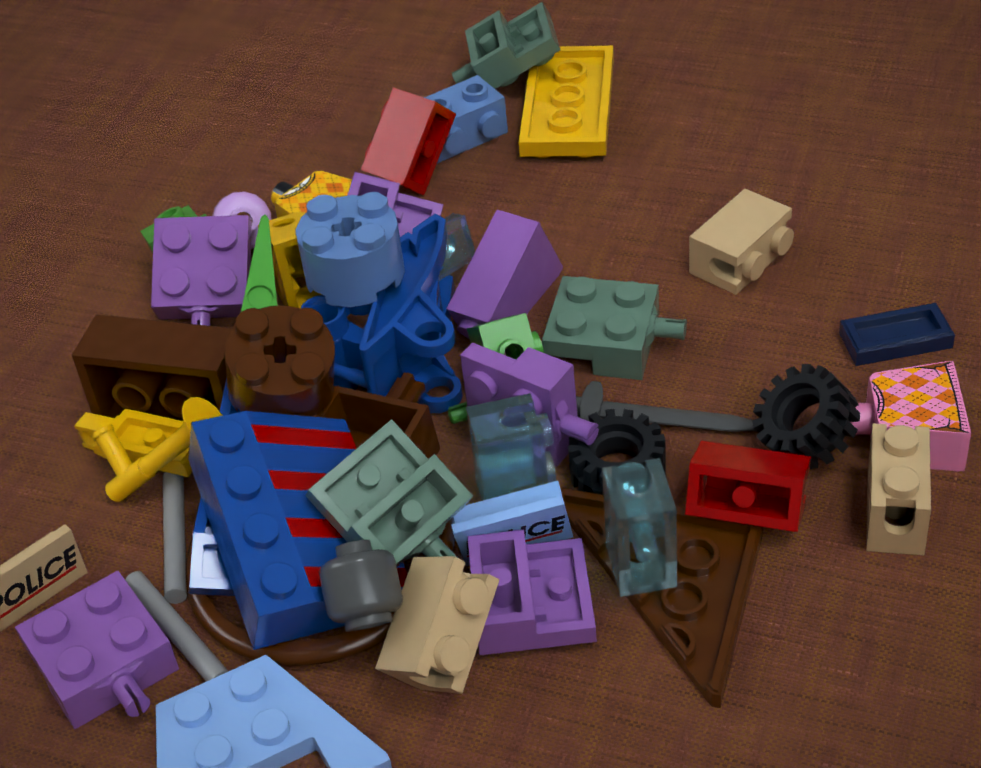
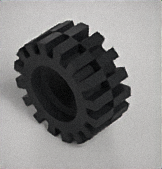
[752,364,860,470]
[568,409,666,501]

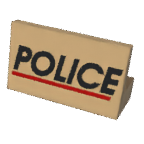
[0,524,88,632]

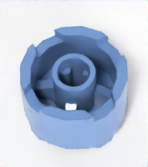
[295,192,405,307]

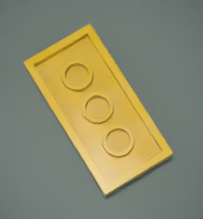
[518,45,614,158]

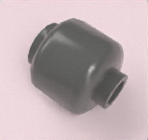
[319,540,403,632]

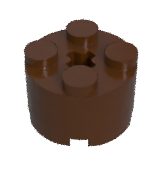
[225,306,335,417]

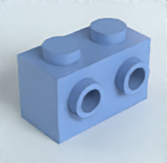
[424,75,508,163]

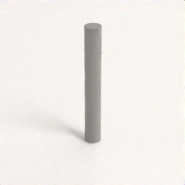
[163,472,187,604]
[125,571,228,681]

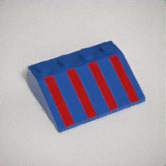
[188,411,408,650]

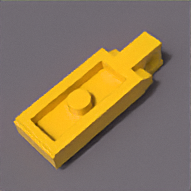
[74,409,192,477]

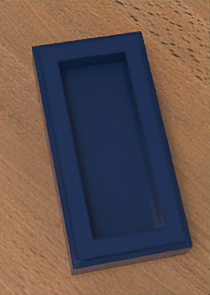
[839,303,955,366]

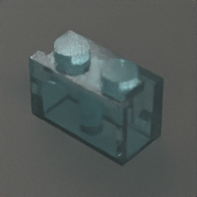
[466,393,556,501]
[602,458,677,597]

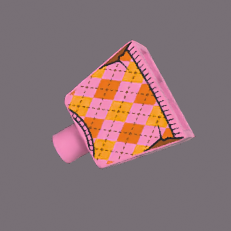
[850,361,971,472]

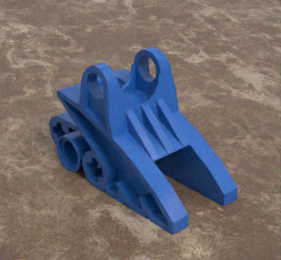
[300,213,463,413]

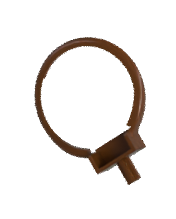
[186,372,455,666]

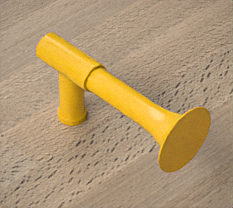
[91,397,223,502]

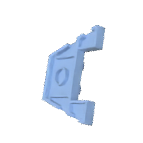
[156,655,392,768]

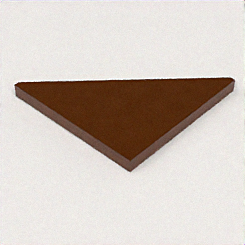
[561,488,763,708]

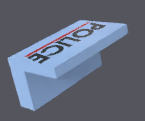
[451,481,573,566]

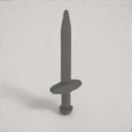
[576,381,756,432]

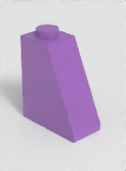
[446,210,563,338]

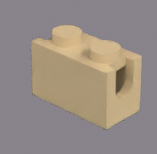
[689,189,794,295]
[866,423,931,555]
[375,556,500,694]

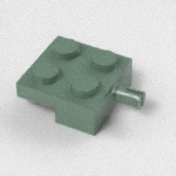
[452,2,560,89]
[542,276,687,380]
[305,419,473,567]

